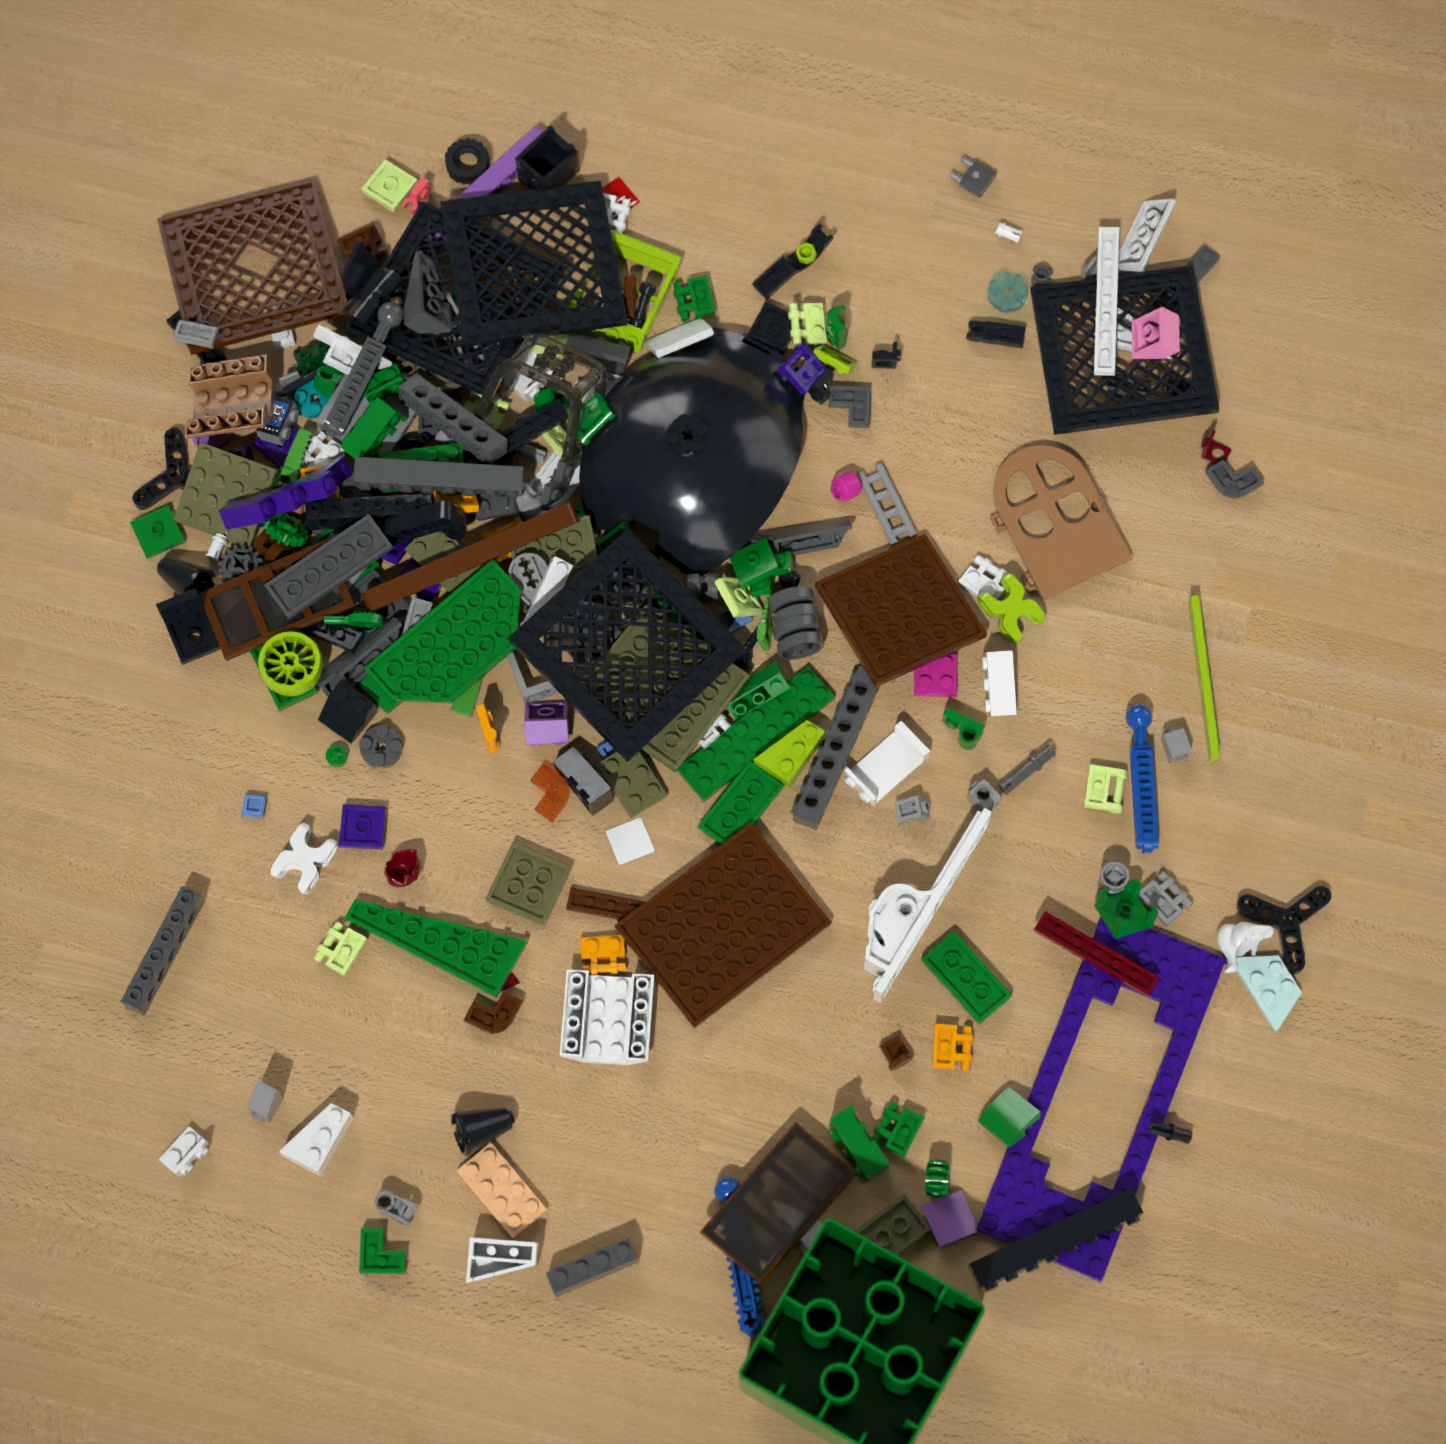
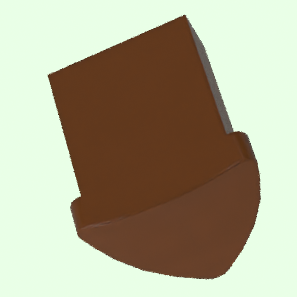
[879,1035,914,1071]

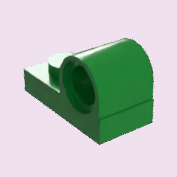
[313,365,345,399]
[942,708,985,750]

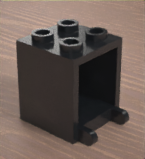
[515,125,580,189]

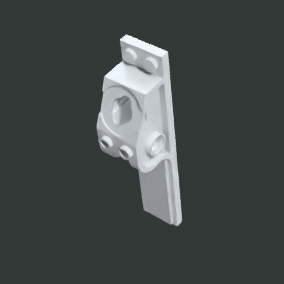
[864,808,992,1004]

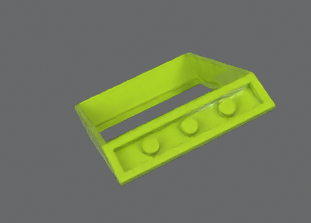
[569,229,682,353]

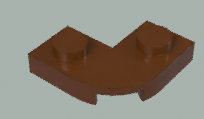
[464,991,523,1034]

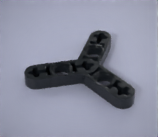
[133,428,190,510]
[1236,886,1331,975]

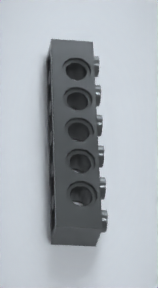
[399,373,507,465]
[121,886,205,1016]

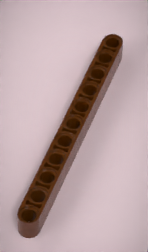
[361,502,580,612]

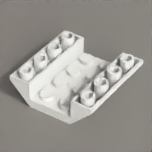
[560,969,654,1065]

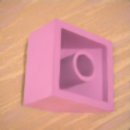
[1132,307,1180,359]

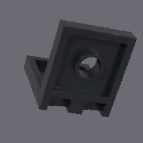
[156,588,221,665]

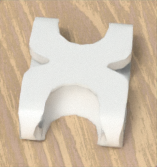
[271,823,338,895]

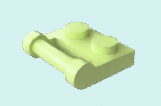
[1084,764,1128,814]

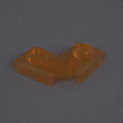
[531,764,569,823]

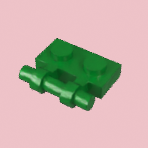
[673,275,715,322]
[872,1102,925,1158]

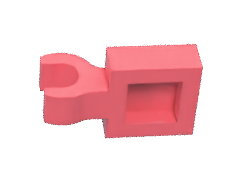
[402,177,431,215]

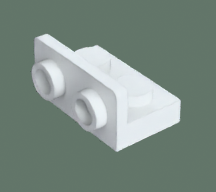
[159,1126,210,1178]

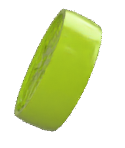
[258,631,323,696]

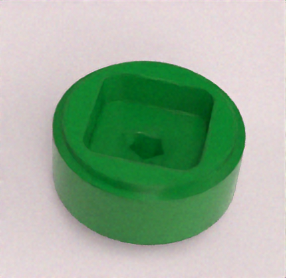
[325,745,348,767]

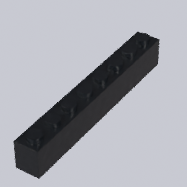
[968,1188,1144,1292]

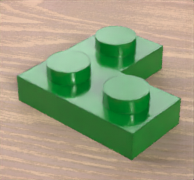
[750,551,793,598]
[359,1228,406,1275]

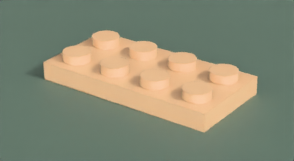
[457,1143,547,1240]

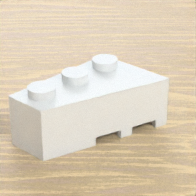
[279,1103,353,1176]
[466,1237,539,1283]

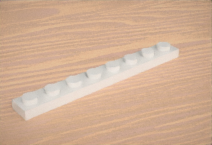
[1094,227,1119,376]

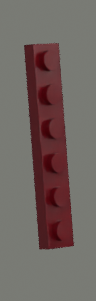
[1033,911,1159,998]

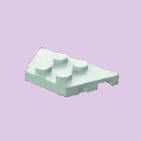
[1236,955,1302,1033]

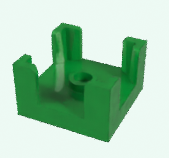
[1094,879,1159,939]

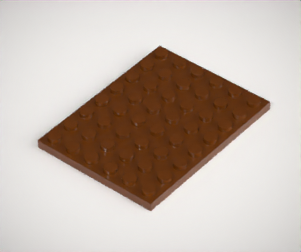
[614,822,832,1029]

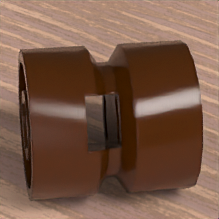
[253,529,293,563]

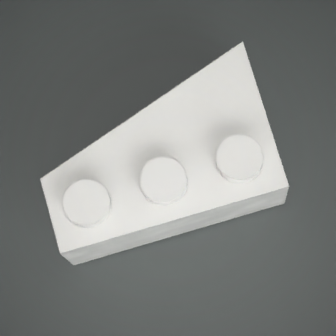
[982,651,1017,716]

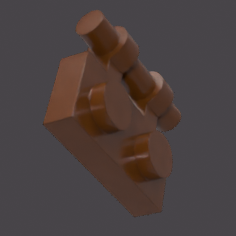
[337,223,389,261]

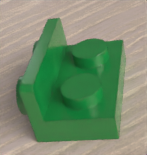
[364,363,405,403]

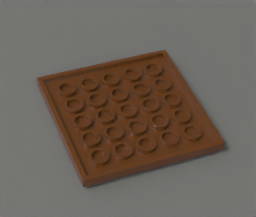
[815,534,987,688]

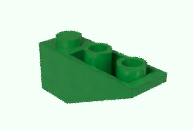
[727,661,790,720]

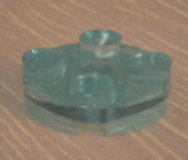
[987,272,1028,313]

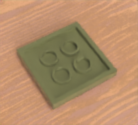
[485,842,572,927]

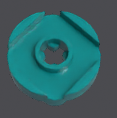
[294,379,329,419]

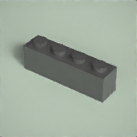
[546,1238,639,1298]

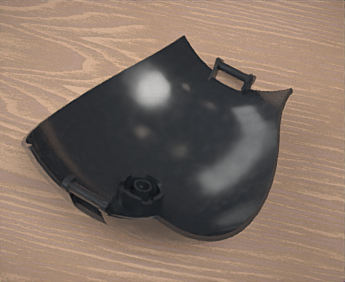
[579,327,806,576]

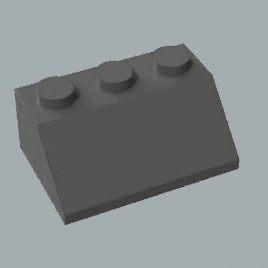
[564,332,630,376]

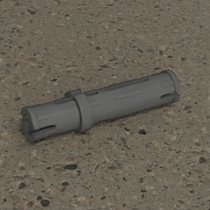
[998,745,1056,795]

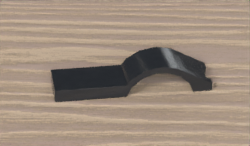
[752,223,834,300]

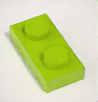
[813,344,857,374]

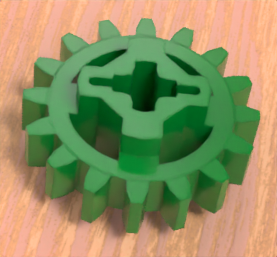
[263,512,309,548]

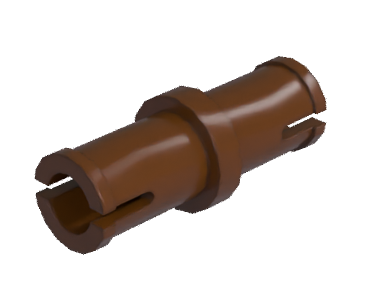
[623,276,638,319]

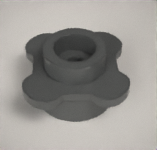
[1031,266,1053,285]

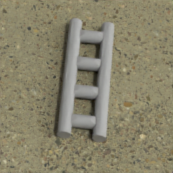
[857,463,917,546]

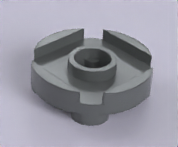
[359,725,402,768]

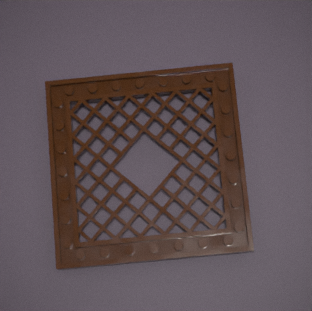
[157,179,348,355]

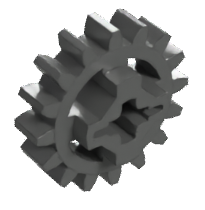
[218,544,264,590]

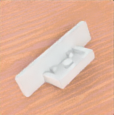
[313,325,392,375]

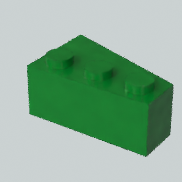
[828,1105,889,1183]

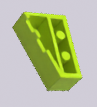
[754,720,825,789]

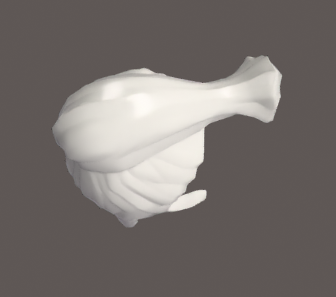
[1217,922,1274,973]

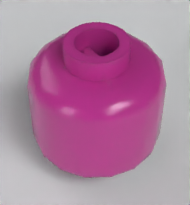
[830,471,862,502]

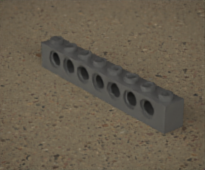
[791,665,881,831]

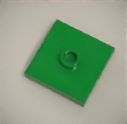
[130,505,185,559]
[730,537,781,589]

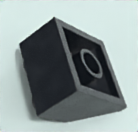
[318,680,378,745]

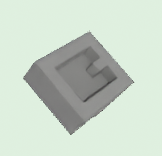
[895,795,931,824]

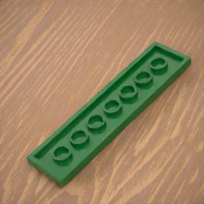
[677,666,835,802]

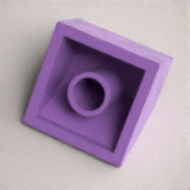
[524,701,569,746]

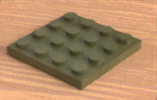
[174,442,278,548]
[511,515,600,614]

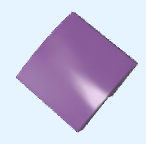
[921,1190,980,1249]

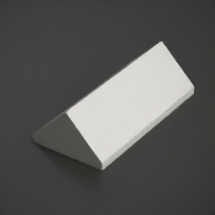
[1118,199,1176,274]

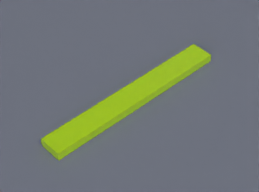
[1188,595,1220,762]

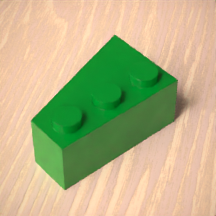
[340,397,408,458]

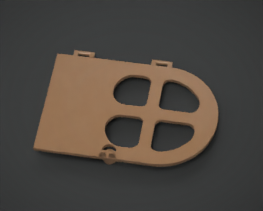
[990,445,1133,600]

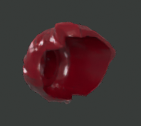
[384,849,421,887]

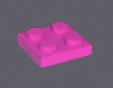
[914,654,957,697]

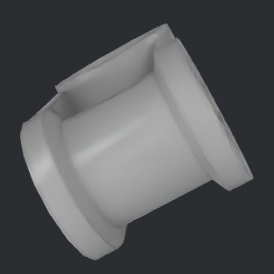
[374,1191,419,1227]

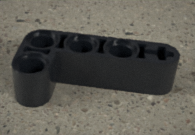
[382,501,466,545]

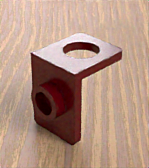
[1201,430,1231,464]

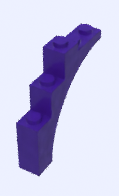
[219,456,352,530]

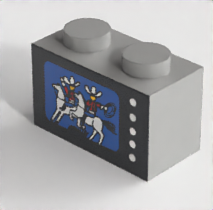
[256,396,299,446]

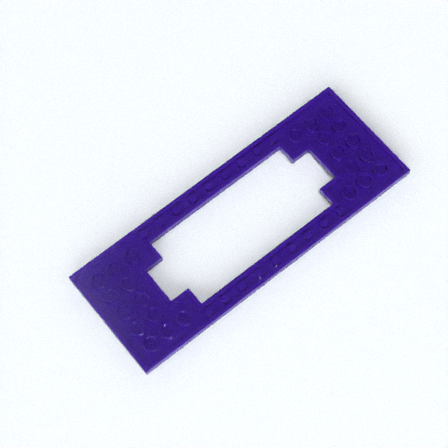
[976,917,1226,1282]

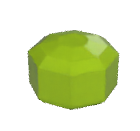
[796,242,817,264]

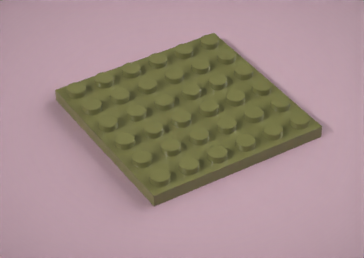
[583,602,750,773]

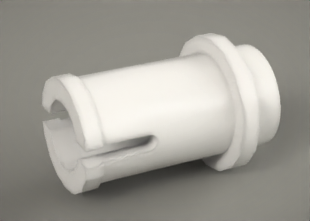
[995,222,1022,243]
[205,533,228,561]

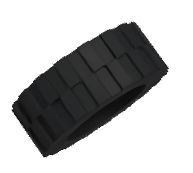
[445,138,490,185]

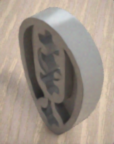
[508,553,548,607]

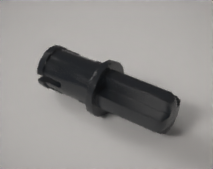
[1148,1121,1193,1144]

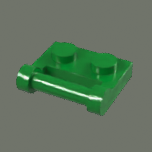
[568,392,616,445]

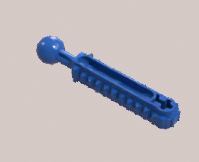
[1125,704,1159,854]
[714,1177,766,1337]

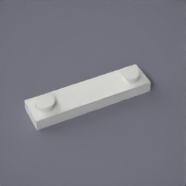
[523,556,573,639]

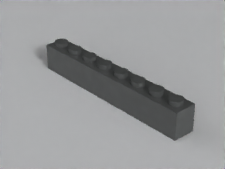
[353,457,525,499]

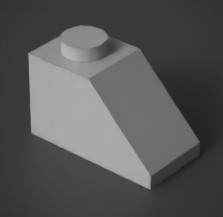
[248,1080,283,1122]

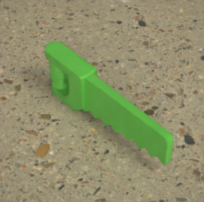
[272,428,312,489]
[757,584,775,651]

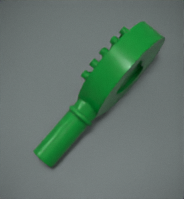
[324,611,383,628]

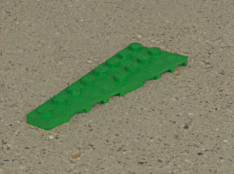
[344,899,528,998]

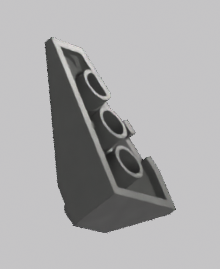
[404,251,452,334]

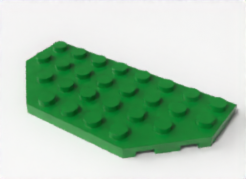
[364,559,521,704]

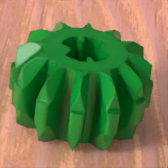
[925,1159,950,1198]

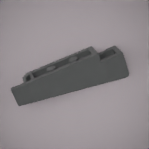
[749,519,853,556]
[317,617,402,696]

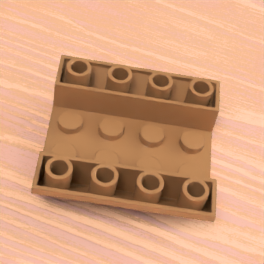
[185,354,275,439]

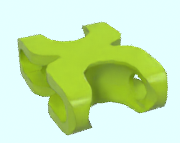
[977,573,1046,644]

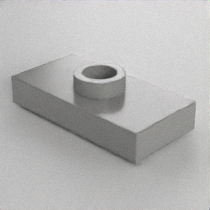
[173,320,219,349]

